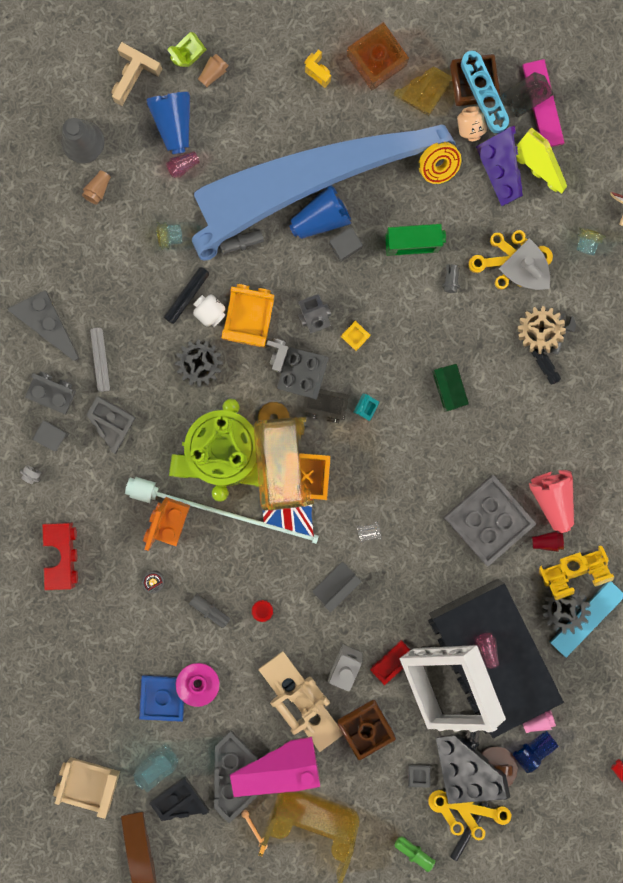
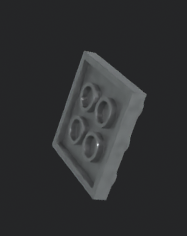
[444,475,536,567]

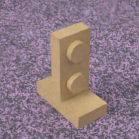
[112,42,162,106]

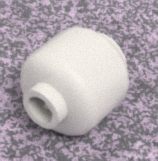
[193,294,226,327]

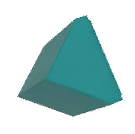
[353,394,379,421]

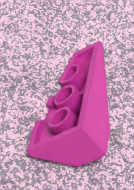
[230,736,320,797]

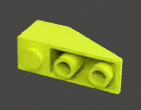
[516,128,567,194]

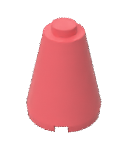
[529,470,574,533]

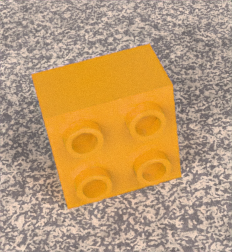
[282,452,330,500]

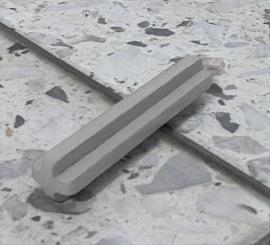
[90,328,110,392]

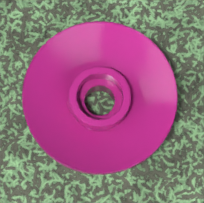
[176,663,219,707]

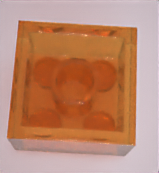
[347,22,409,91]

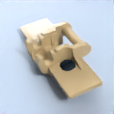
[259,651,344,752]

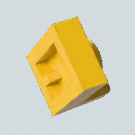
[304,49,331,88]

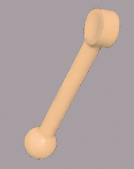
[241,810,268,850]

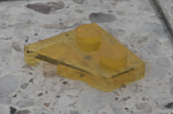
[394,66,452,116]

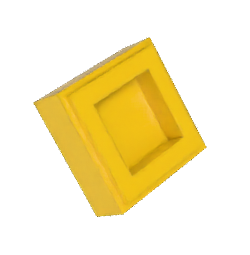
[340,321,371,351]

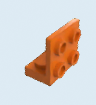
[143,497,190,551]

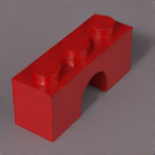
[42,522,78,590]

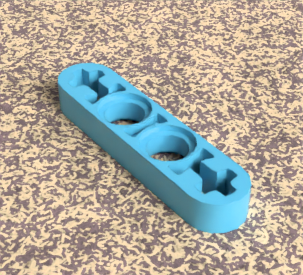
[461,51,509,133]

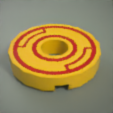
[419,142,462,184]

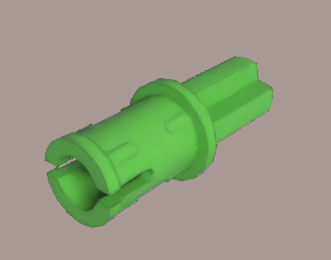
[394,836,435,872]

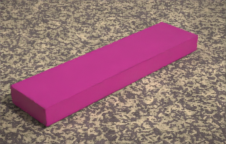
[522,59,564,147]

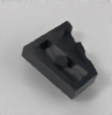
[149,776,209,821]

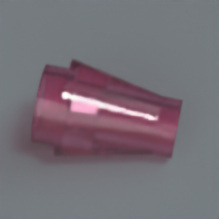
[166,151,200,178]
[475,633,499,669]

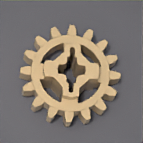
[518,306,566,354]

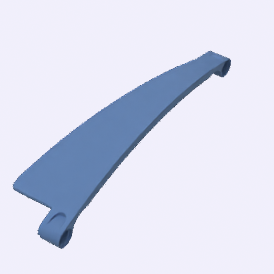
[192,125,456,261]

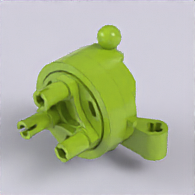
[169,399,277,502]

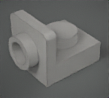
[266,338,289,373]

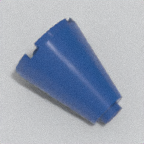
[147,92,190,154]
[289,185,352,239]

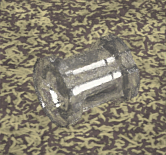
[357,521,382,544]

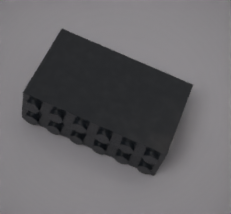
[428,579,564,738]

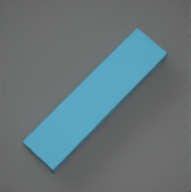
[550,581,623,658]

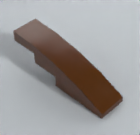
[121,812,157,883]

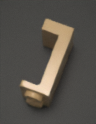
[53,757,120,819]

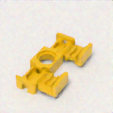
[539,546,614,600]

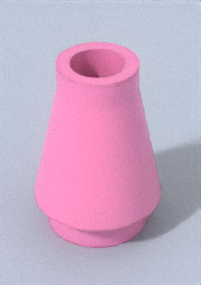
[523,710,556,733]

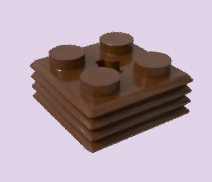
[450,54,500,106]
[338,700,396,760]

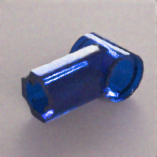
[513,730,559,773]

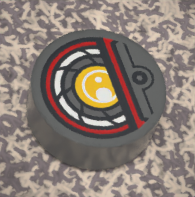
[142,571,165,593]

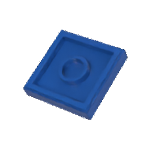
[139,675,184,722]

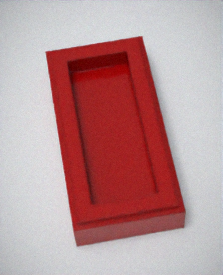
[370,640,410,686]

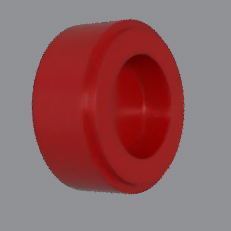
[252,600,273,622]

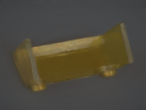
[254,417,314,511]
[258,791,360,883]

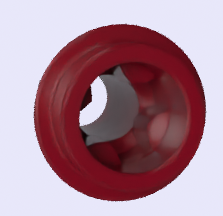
[532,531,564,552]

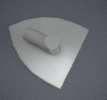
[499,238,550,290]

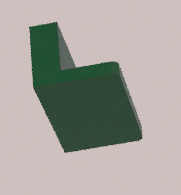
[432,364,469,412]

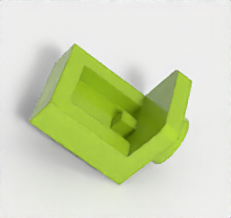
[167,32,207,67]

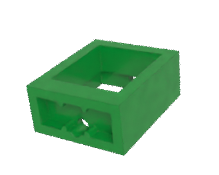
[385,224,446,256]

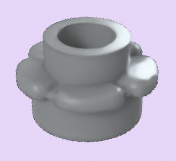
[20,465,41,484]

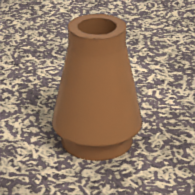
[198,54,229,88]
[82,170,111,205]

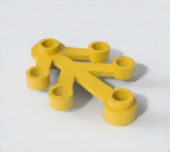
[468,230,553,290]
[428,790,511,840]

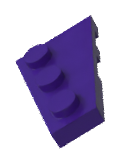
[476,126,523,206]

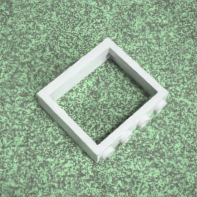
[400,645,506,732]

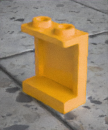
[221,284,275,348]

